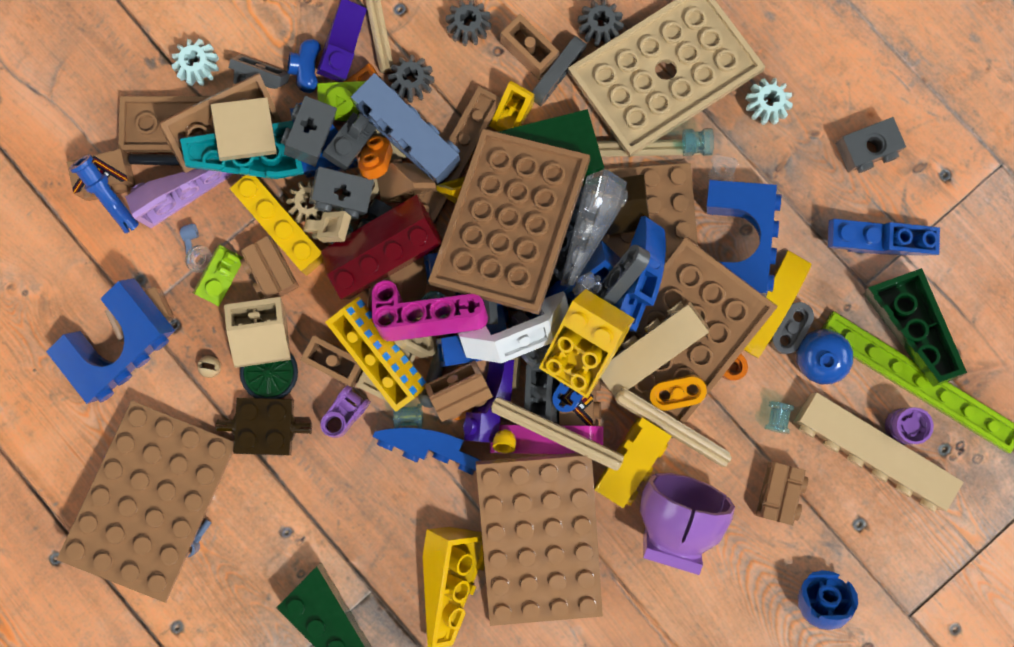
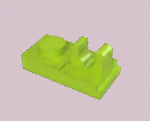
[192,245,244,306]

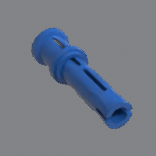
[69,154,139,234]

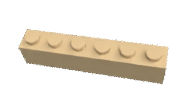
[793,393,964,512]

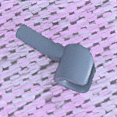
[180,224,199,263]
[188,519,212,558]

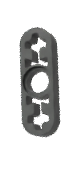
[532,36,587,107]
[593,245,650,306]

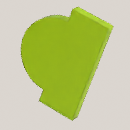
[317,81,366,122]

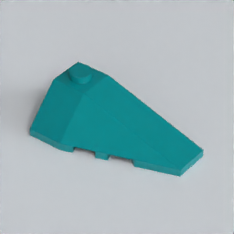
[180,120,304,179]

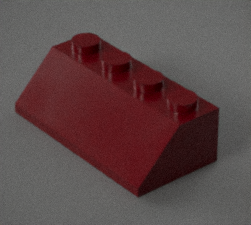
[321,194,443,300]

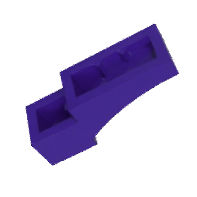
[316,0,367,82]
[463,360,514,443]

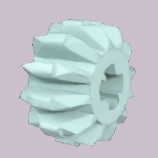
[172,39,219,86]
[745,78,793,125]

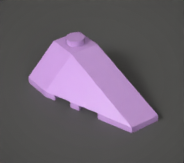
[125,169,234,228]

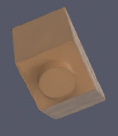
[377,159,436,203]

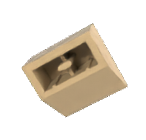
[224,297,291,368]

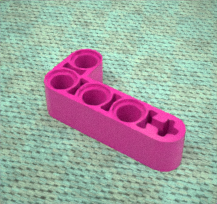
[372,280,488,341]
[490,425,603,454]

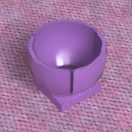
[640,473,735,575]

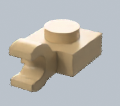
[303,211,351,243]

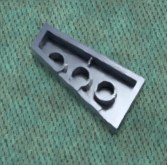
[351,73,461,185]

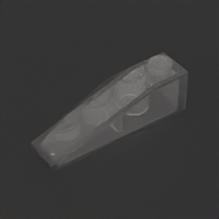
[560,169,628,287]

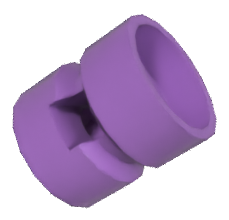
[885,407,934,444]

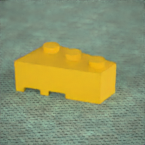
[594,417,672,508]

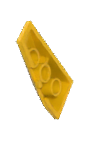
[423,527,485,647]

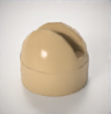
[197,355,221,378]

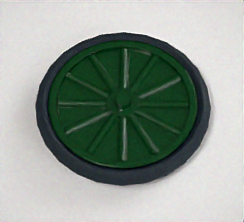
[240,352,298,399]

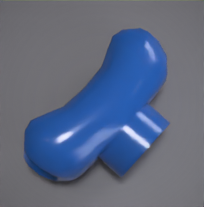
[287,39,321,93]

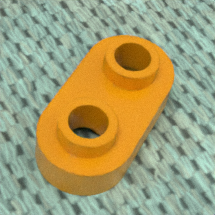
[650,375,707,411]

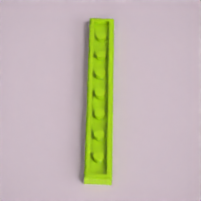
[821,311,1014,453]

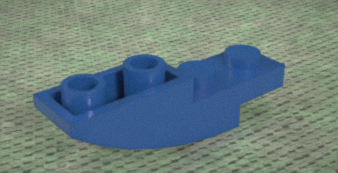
[614,216,666,331]
[828,219,940,256]
[373,428,482,475]

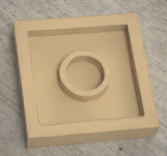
[211,97,276,161]

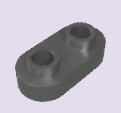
[770,302,814,355]

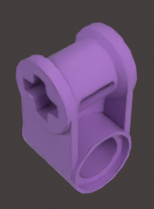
[320,385,371,438]

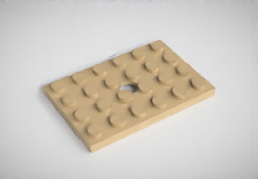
[568,0,766,158]

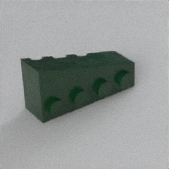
[864,268,967,387]
[276,563,372,647]

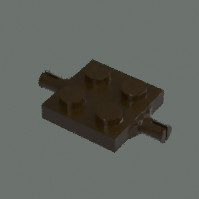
[216,398,312,456]

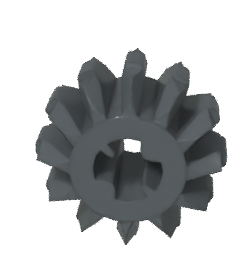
[445,0,491,46]
[577,0,624,47]
[388,54,435,103]

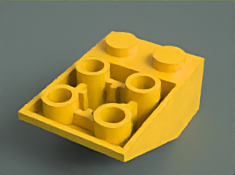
[539,289,635,398]

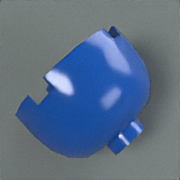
[796,329,853,385]
[798,570,858,630]

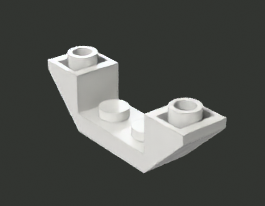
[458,292,569,363]

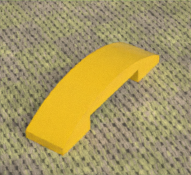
[744,250,812,358]

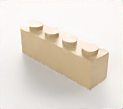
[601,301,710,397]

